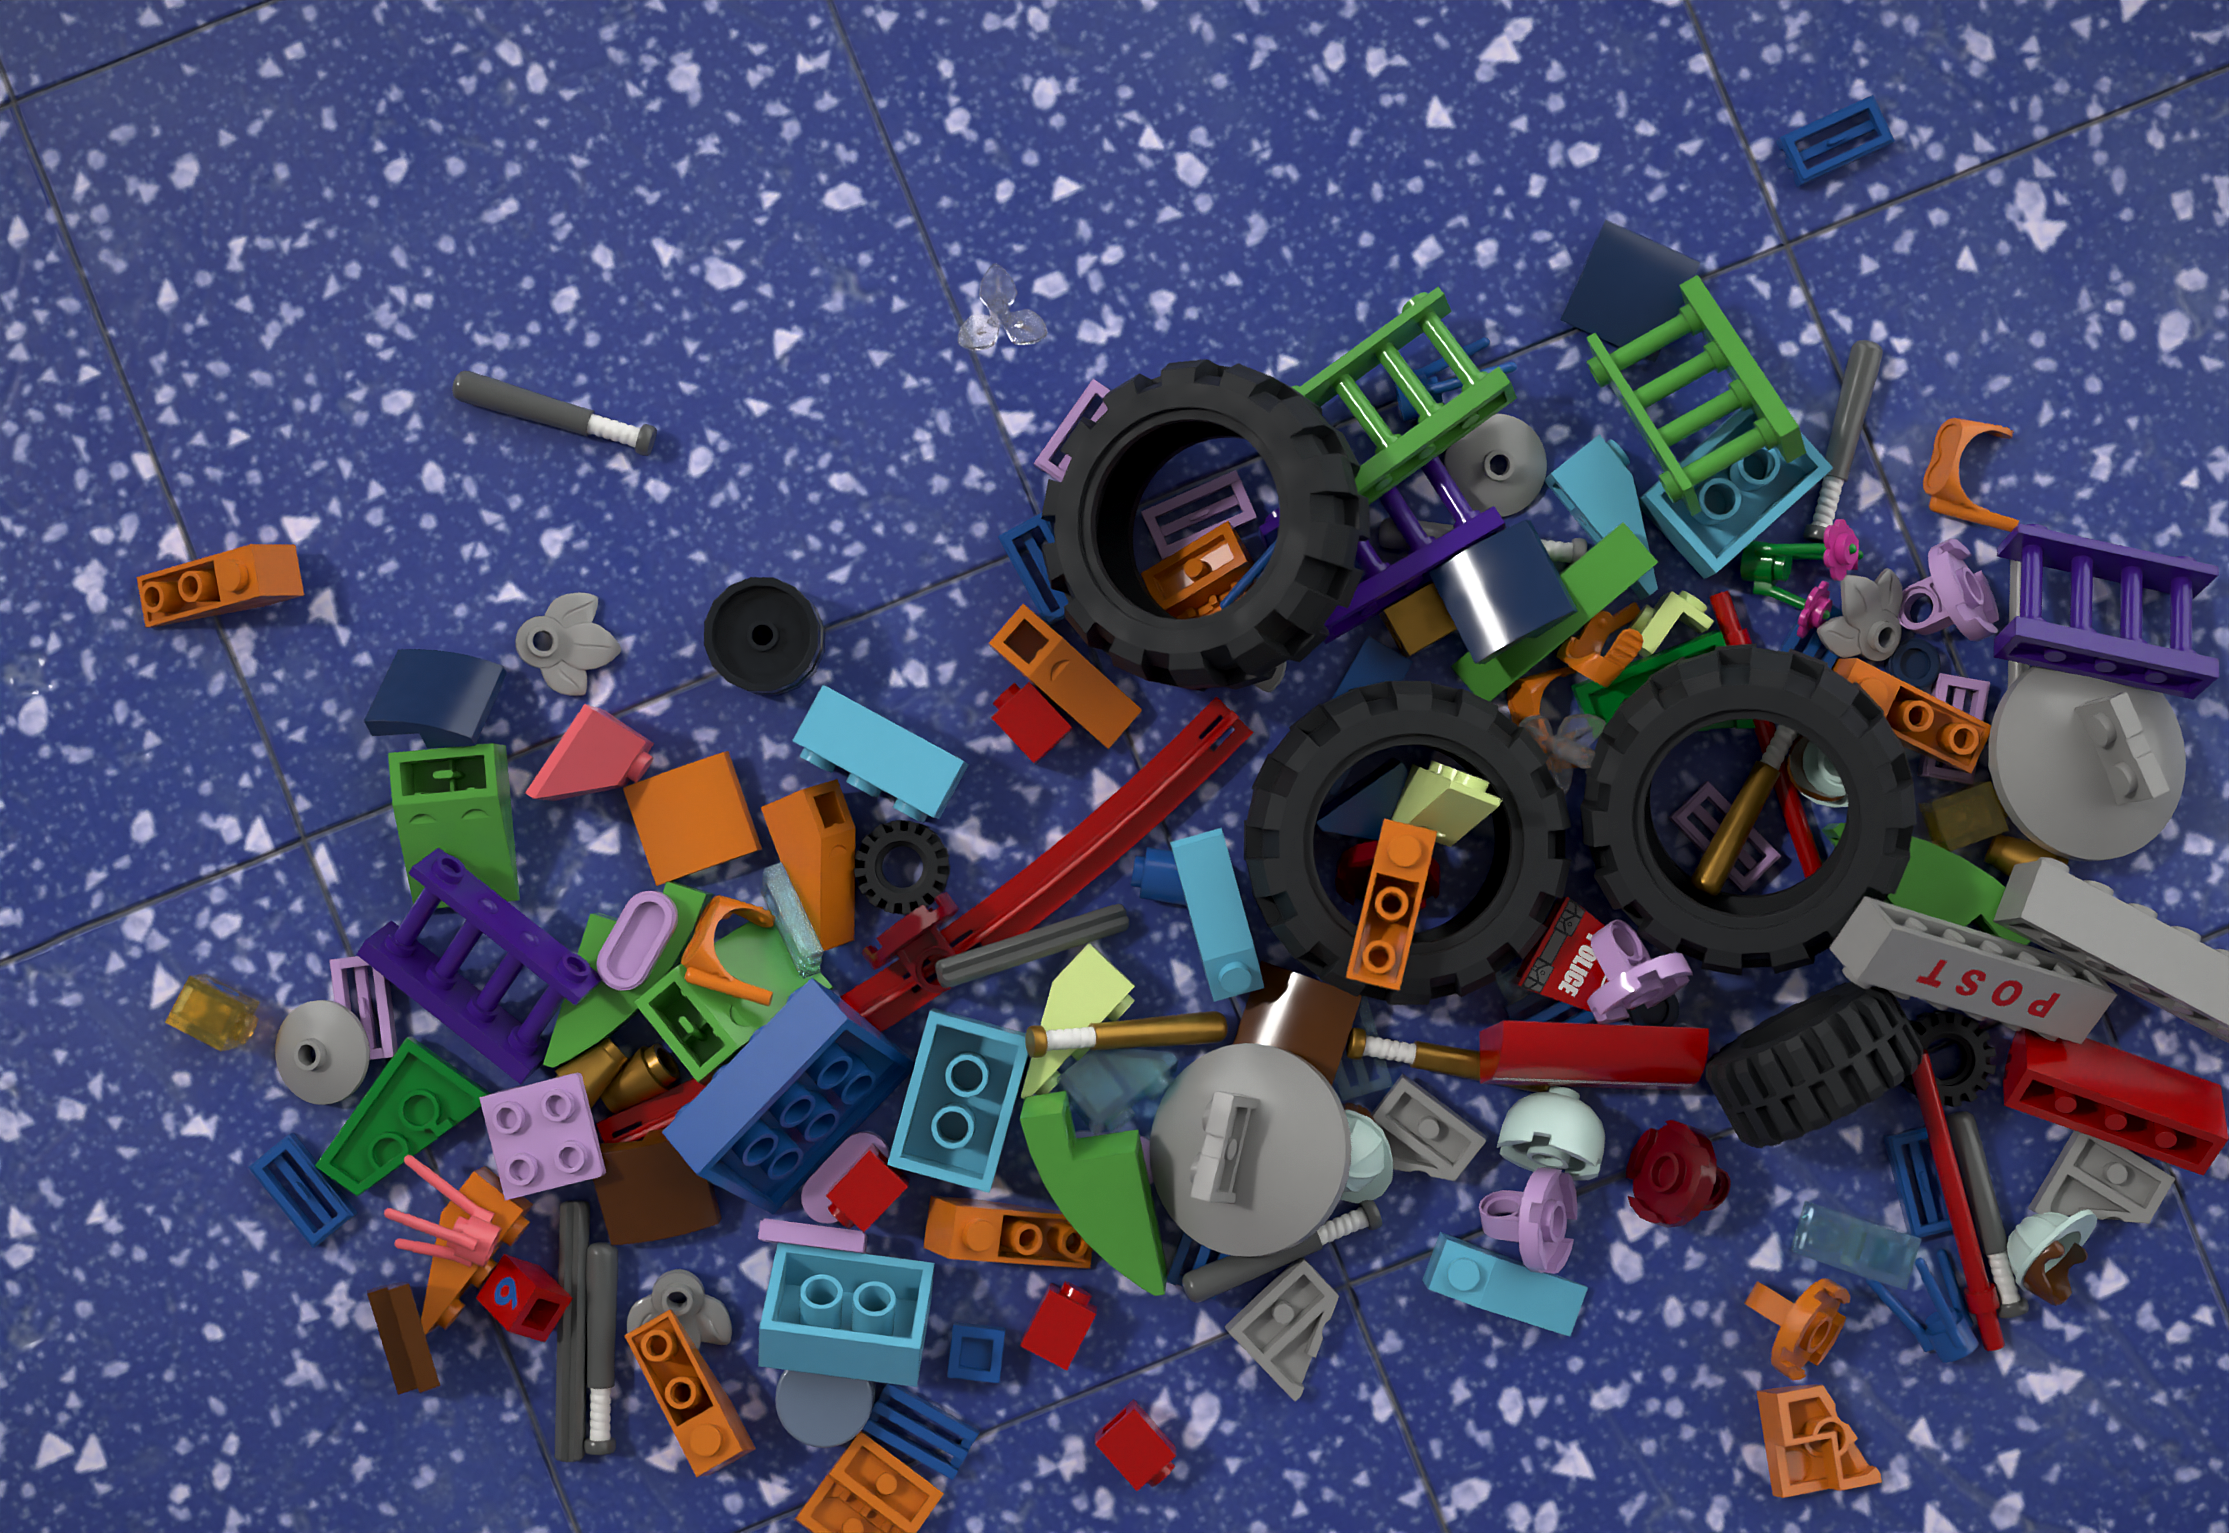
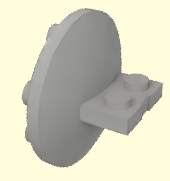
[1988,666,2186,861]
[1150,1043,1351,1257]

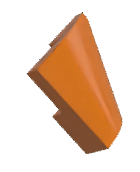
[1756,1384,1882,1498]

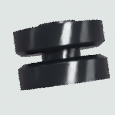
[704,577,825,696]

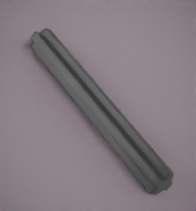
[555,1200,590,1462]

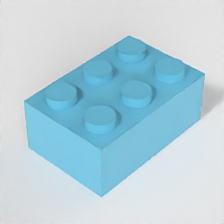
[1638,408,1833,579]
[793,685,969,823]
[887,1008,1028,1193]
[759,1243,934,1387]

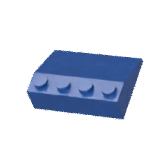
[662,978,915,1215]

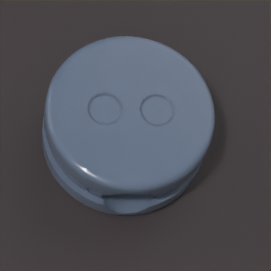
[775,1370,876,1448]

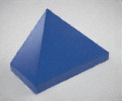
[1315,757,1408,841]

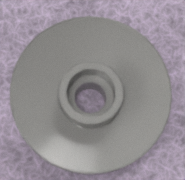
[1443,414,1547,517]
[275,1000,370,1105]

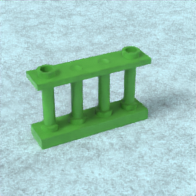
[1586,275,1806,516]
[1292,286,1517,505]

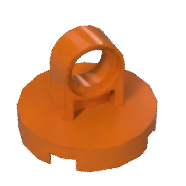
[1744,1279,1850,1380]

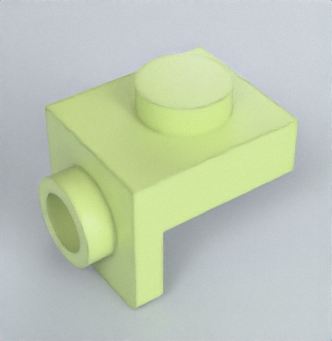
[1629,591,1714,658]

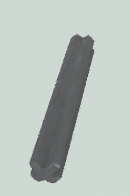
[935,904,1129,988]

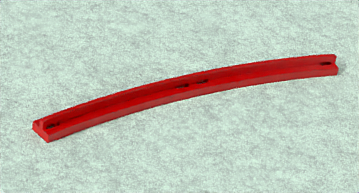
[596,696,1254,1143]

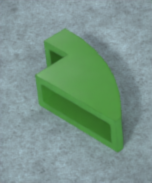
[1450,522,1658,702]
[1821,823,2031,945]
[543,881,713,1068]
[1020,1091,1168,1296]

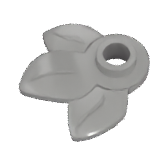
[1817,568,1903,661]
[515,593,621,696]
[627,1269,732,1351]

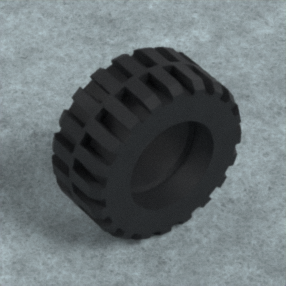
[1705,981,1923,1148]

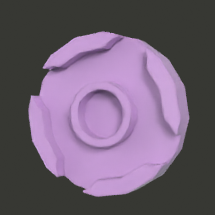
[1897,538,1999,642]
[1587,919,1693,1024]
[1479,1167,1578,1274]

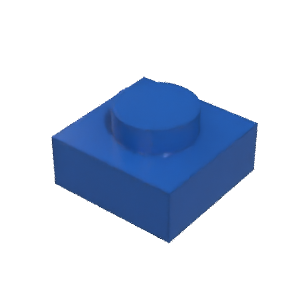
[947,1322,1006,1383]

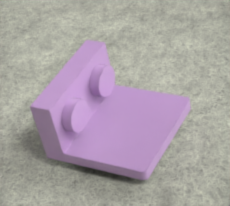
[479,1073,606,1200]

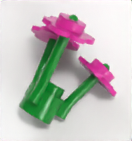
[1740,519,1864,639]

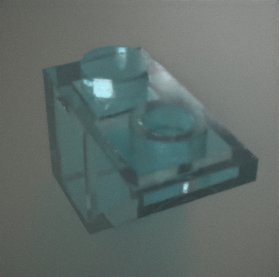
[1056,1048,1179,1136]
[1790,1201,1921,1290]

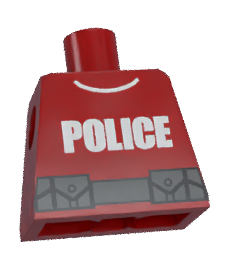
[1511,896,1636,1013]

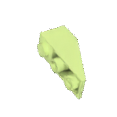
[1391,761,1501,847]
[1021,942,1135,1099]

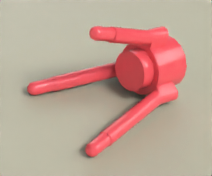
[384,1155,502,1268]

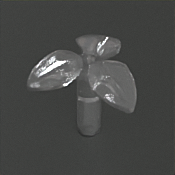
[958,263,1048,351]
[1519,713,1606,795]

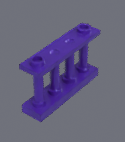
[1259,456,1505,644]
[1993,523,2219,700]
[356,847,602,1085]

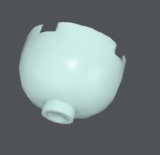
[1497,1086,1605,1180]

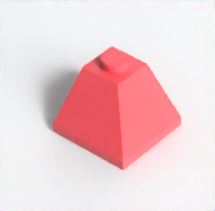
[525,704,654,801]

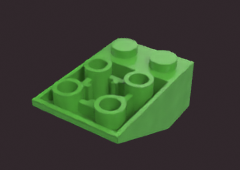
[388,743,520,908]
[634,909,833,1086]

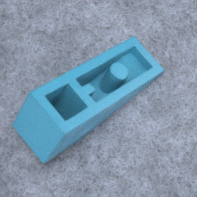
[1544,434,1658,600]
[1170,828,1265,1002]
[1422,1232,1588,1337]

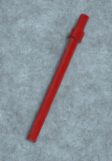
[1709,590,1822,879]
[1912,1049,2005,1351]

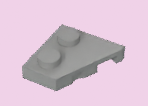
[1371,1073,1487,1181]
[2028,1130,2175,1224]
[1225,1257,1339,1402]

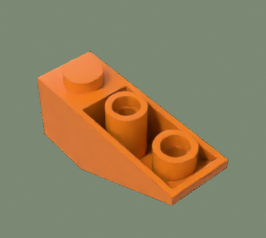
[136,544,304,628]
[989,604,1142,749]
[1831,658,1991,774]
[761,779,856,954]
[1346,819,1437,991]
[421,1166,533,1335]
[923,1196,1093,1269]
[624,1309,756,1477]

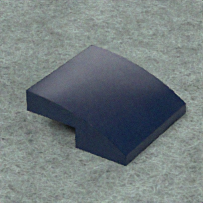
[1560,219,1700,362]
[1429,520,1578,664]
[364,649,507,749]

